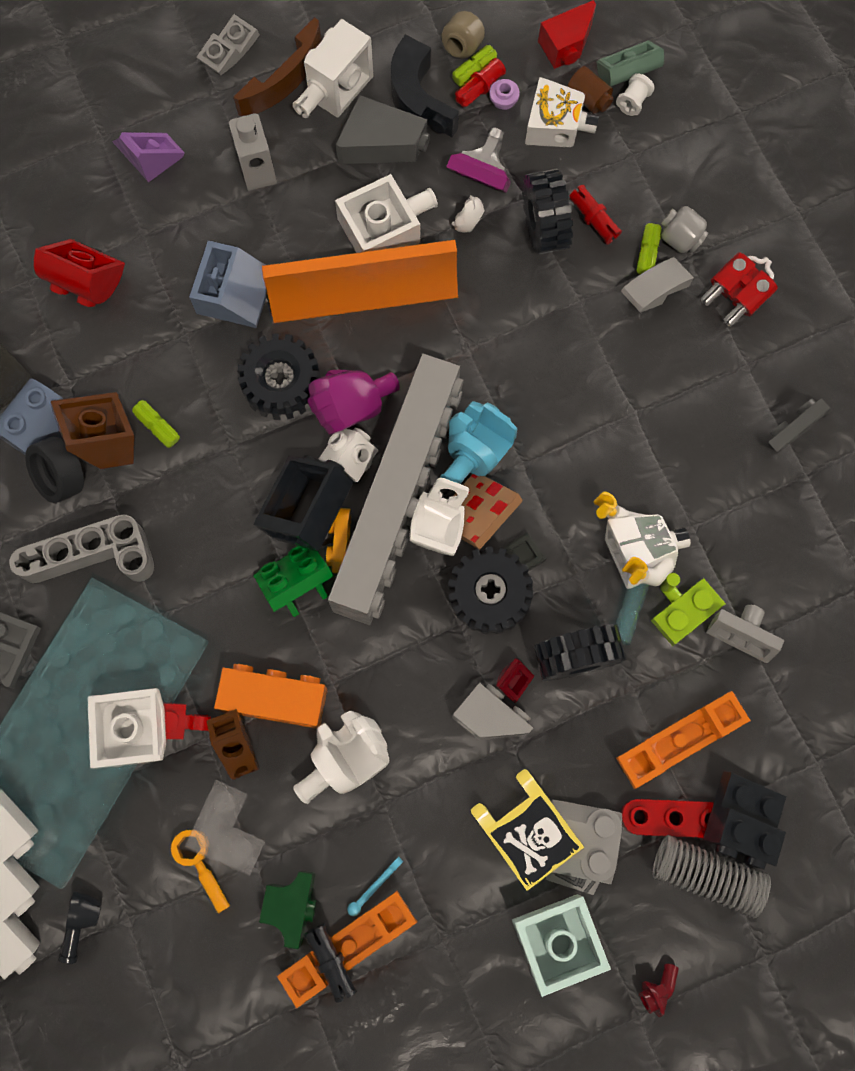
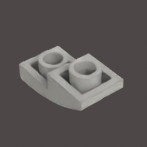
[196,14,260,75]
[621,257,694,313]

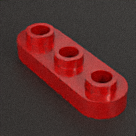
[620,799,714,838]

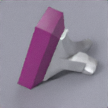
[447,128,511,193]

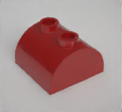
[34,239,125,307]

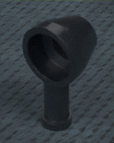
[58,891,102,964]

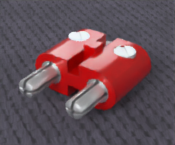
[701,252,778,327]

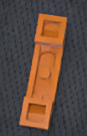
[616,691,751,789]
[277,891,417,1008]

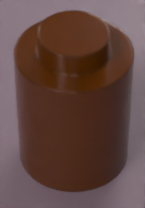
[567,66,614,114]

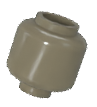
[441,11,485,59]

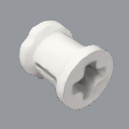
[616,74,654,116]

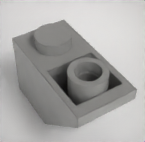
[452,683,533,740]

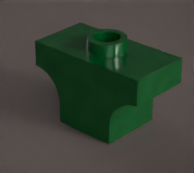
[259,871,317,949]

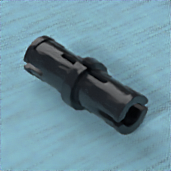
[304,923,357,1003]

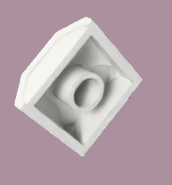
[88,688,166,769]

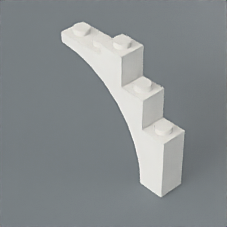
[0,788,41,980]

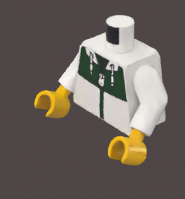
[594,492,691,589]

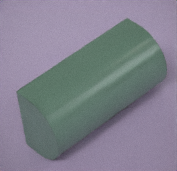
[596,40,664,87]

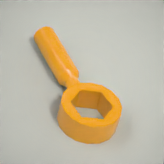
[171,830,230,913]

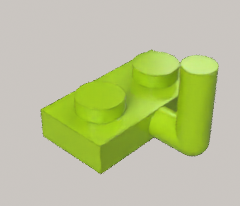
[651,573,726,647]

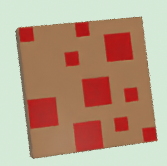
[452,474,523,550]

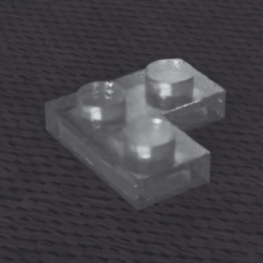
[184,780,265,876]

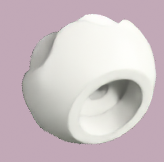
[452,195,485,233]

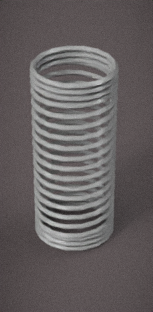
[652,835,771,919]

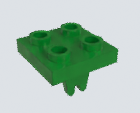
[253,546,334,617]

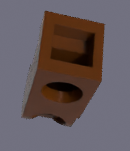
[207,709,260,780]

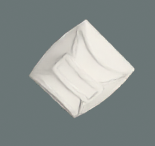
[410,478,469,556]

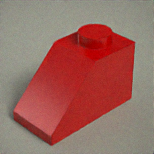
[538,0,596,69]

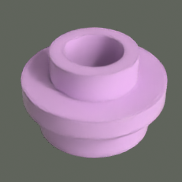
[489,79,520,110]

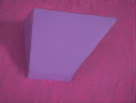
[112,132,185,182]

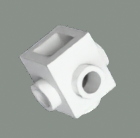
[319,428,378,482]

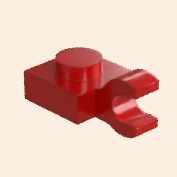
[163,703,211,740]

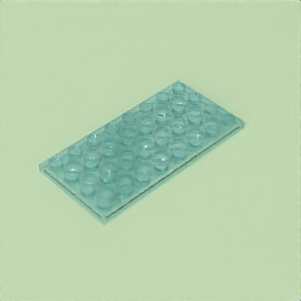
[0,578,209,889]

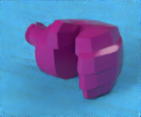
[307,369,400,434]

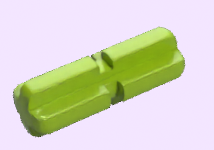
[452,45,497,87]
[637,223,662,274]
[132,400,180,448]

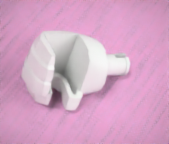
[293,711,389,804]

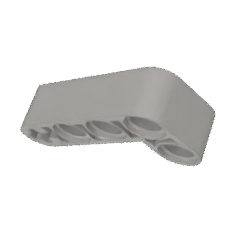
[9,515,154,583]

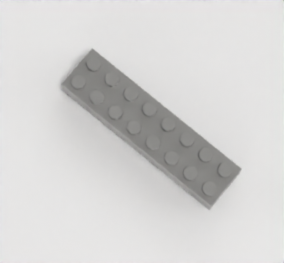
[328,353,464,625]

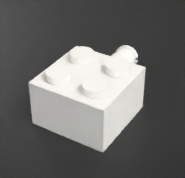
[293,19,373,118]
[335,174,438,253]

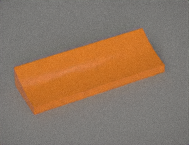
[262,240,458,323]

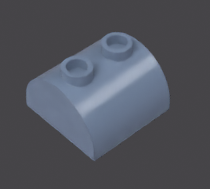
[0,378,63,455]

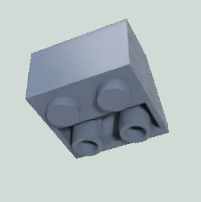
[189,241,267,328]

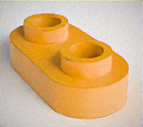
[326,508,351,573]

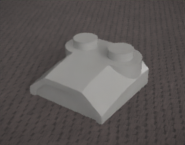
[551,799,622,884]

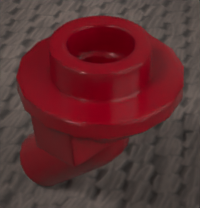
[639,964,679,1017]

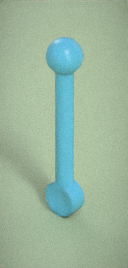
[347,857,404,917]

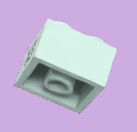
[512,894,611,997]

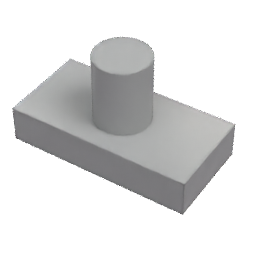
[706,605,784,663]

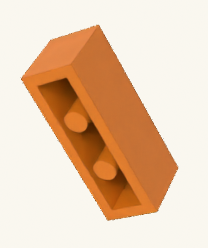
[214,664,327,729]

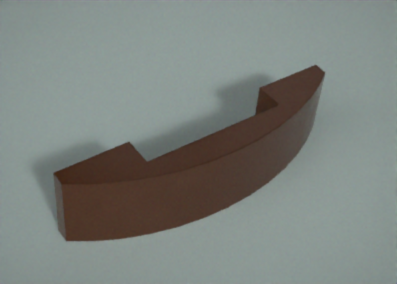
[234,17,322,117]

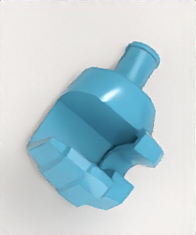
[440,401,517,484]

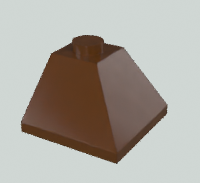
[51,392,134,469]

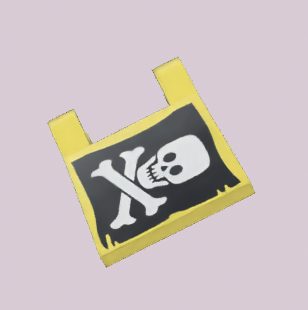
[471,769,584,891]

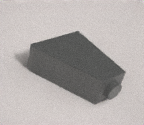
[336,95,430,164]

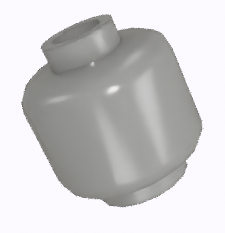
[660,206,708,254]

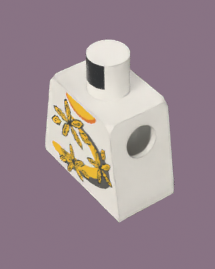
[525,77,599,147]

